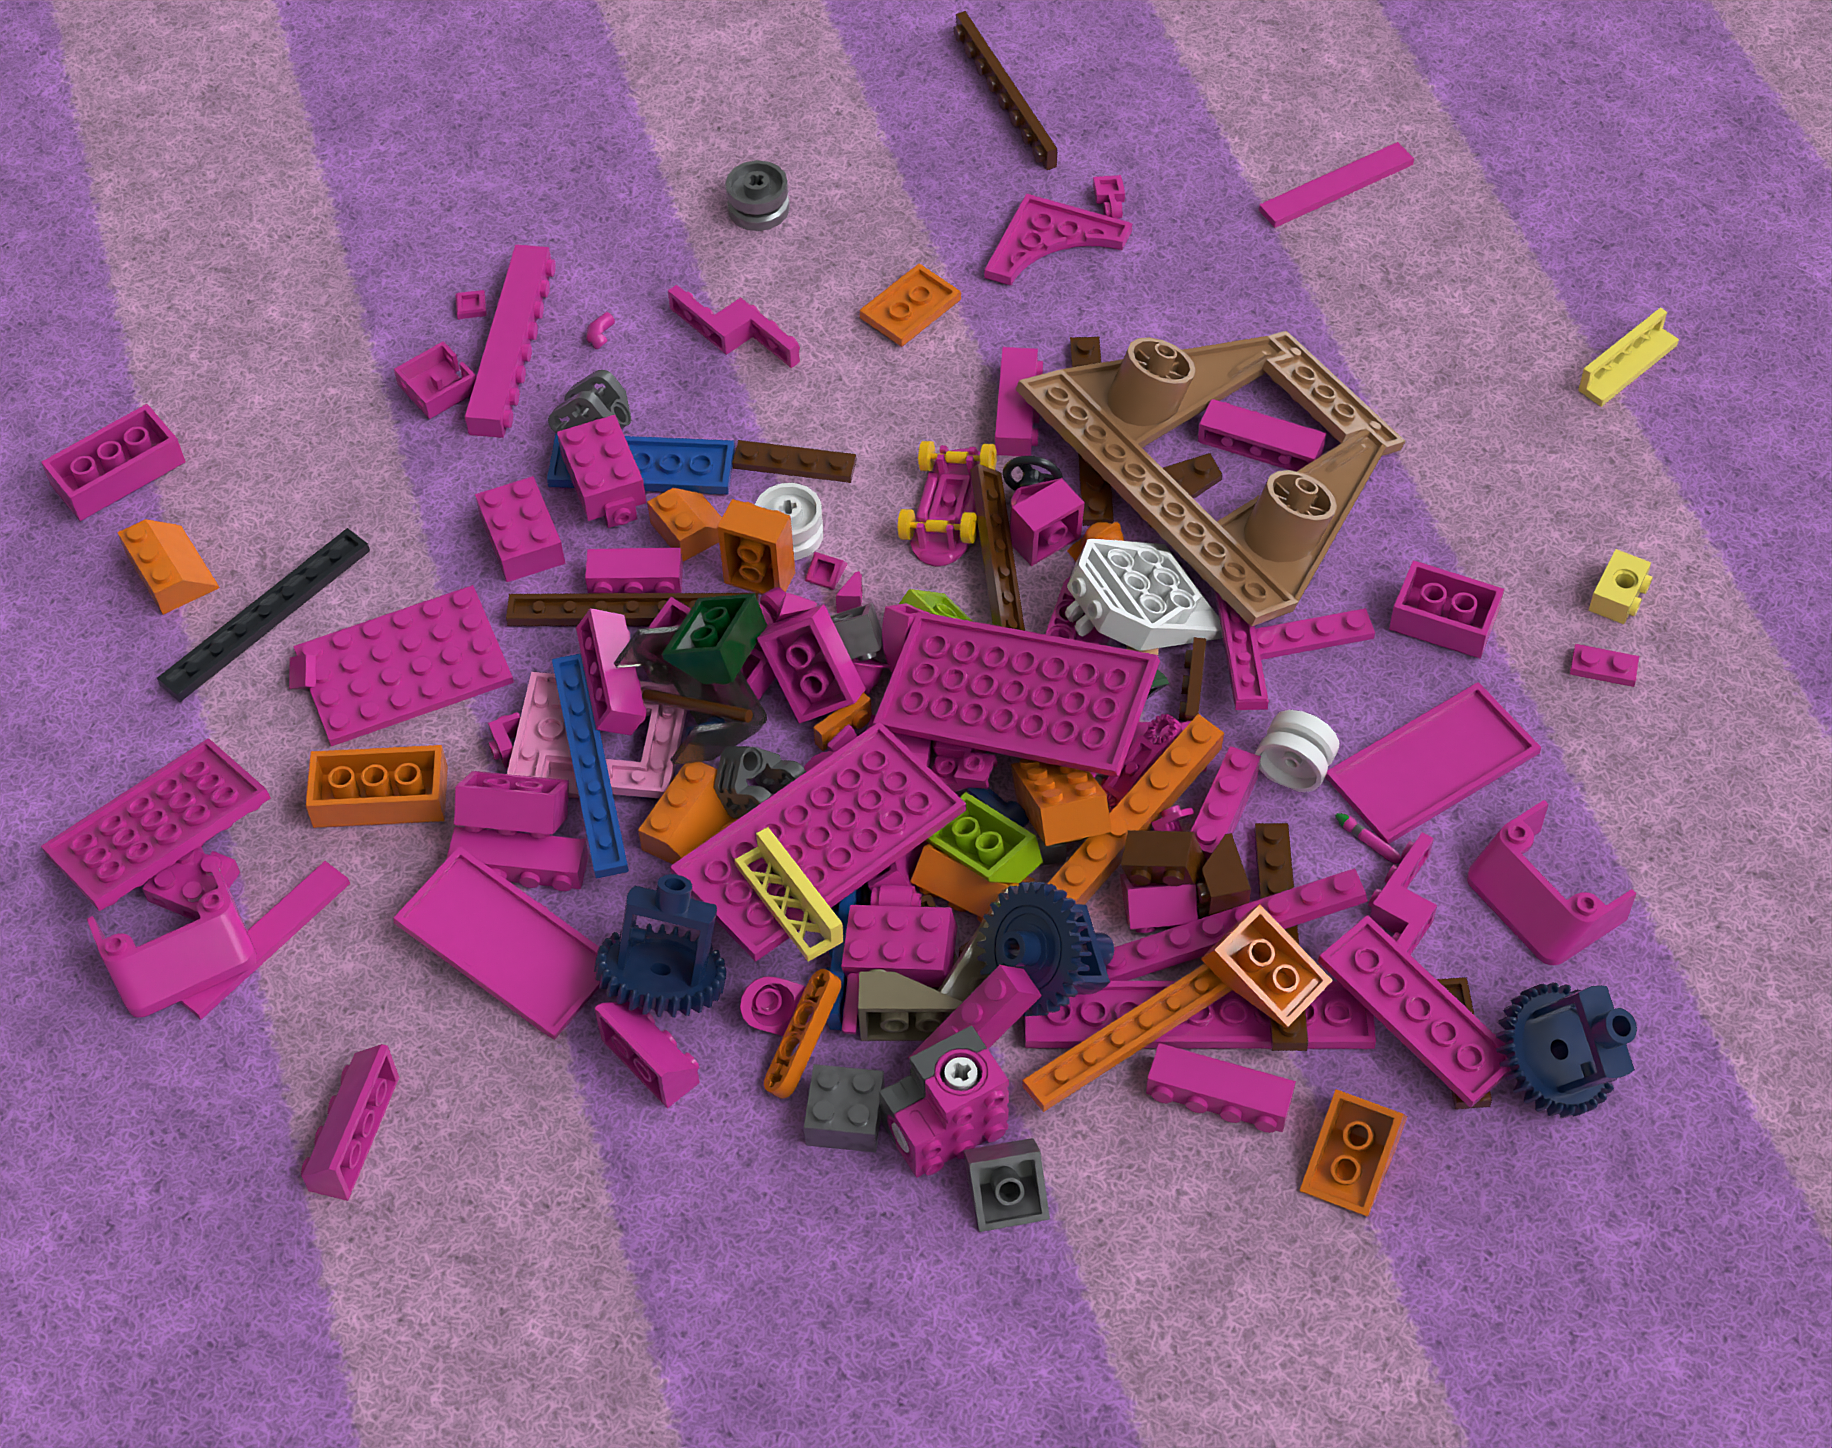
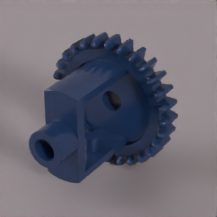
[594,874,727,1018]
[977,882,1114,1016]
[1496,982,1637,1118]

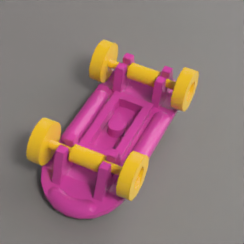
[897,441,997,567]

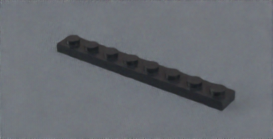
[157,528,370,702]

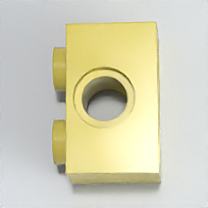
[1588,549,1653,624]

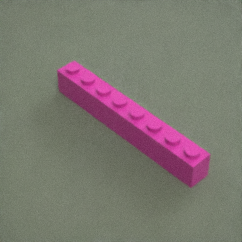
[465,244,556,438]

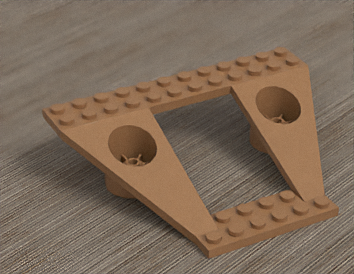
[1015,331,1406,627]

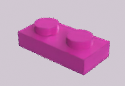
[1570,644,1639,687]

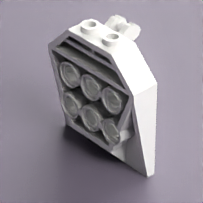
[1065,539,1223,651]

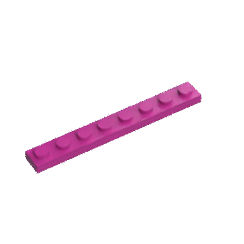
[1105,868,1368,981]

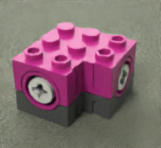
[879,1025,1009,1178]

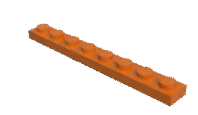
[1022,963,1232,1112]

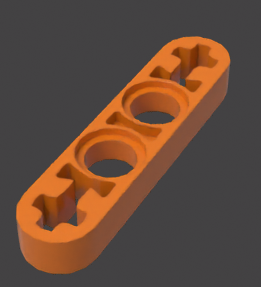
[764,969,841,1099]

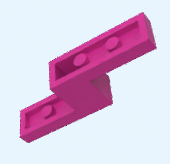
[668,284,800,368]
[1368,832,1437,955]

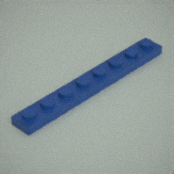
[552,653,629,879]

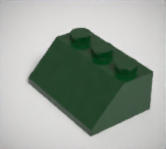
[662,593,767,685]

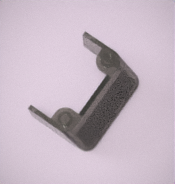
[614,626,767,765]

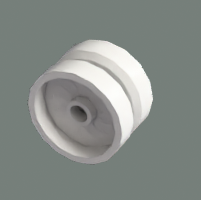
[755,483,823,560]
[1255,710,1340,792]

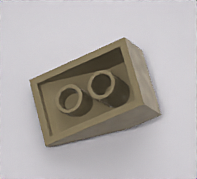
[858,969,963,1041]

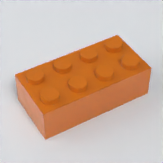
[306,745,448,828]
[1011,758,1112,846]

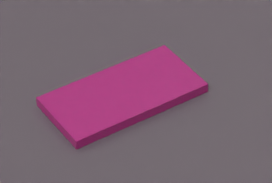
[1325,682,1541,844]
[393,846,600,1040]

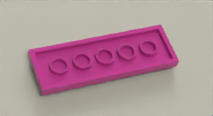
[1317,915,1511,1108]

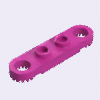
[1102,713,1182,813]

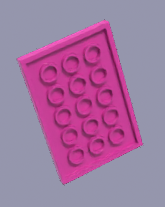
[293,585,514,747]
[41,738,271,911]

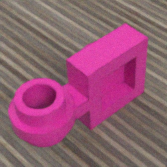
[1093,175,1125,219]

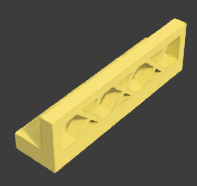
[1578,307,1679,407]
[734,827,843,962]

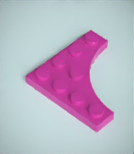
[984,193,1133,285]

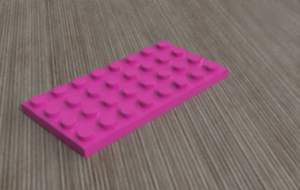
[873,611,1160,778]
[670,721,966,962]

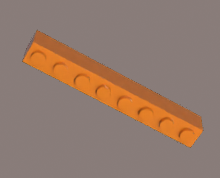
[1047,714,1224,905]

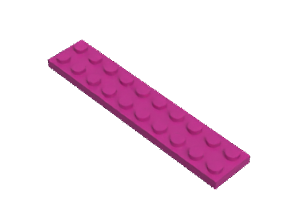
[1025,981,1376,1049]

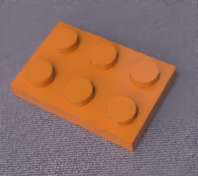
[859,263,961,347]

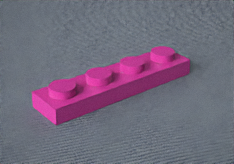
[1255,608,1375,660]

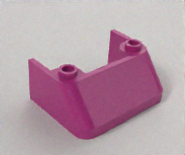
[1467,800,1637,965]
[87,862,257,1017]

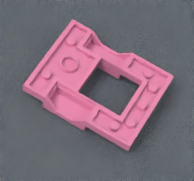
[507,672,690,798]

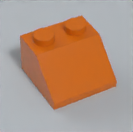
[647,488,722,562]

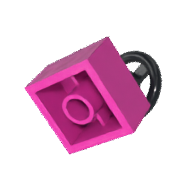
[1002,456,1084,566]

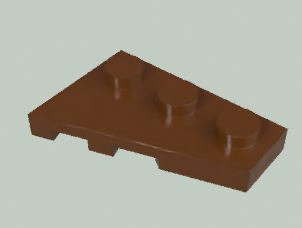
[1147,453,1223,528]

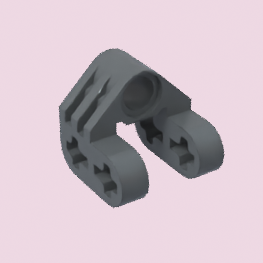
[548,369,631,433]
[714,746,806,819]

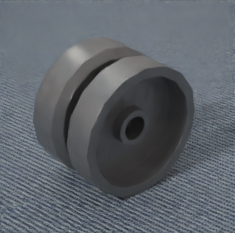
[725,160,790,231]

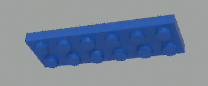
[547,433,735,495]

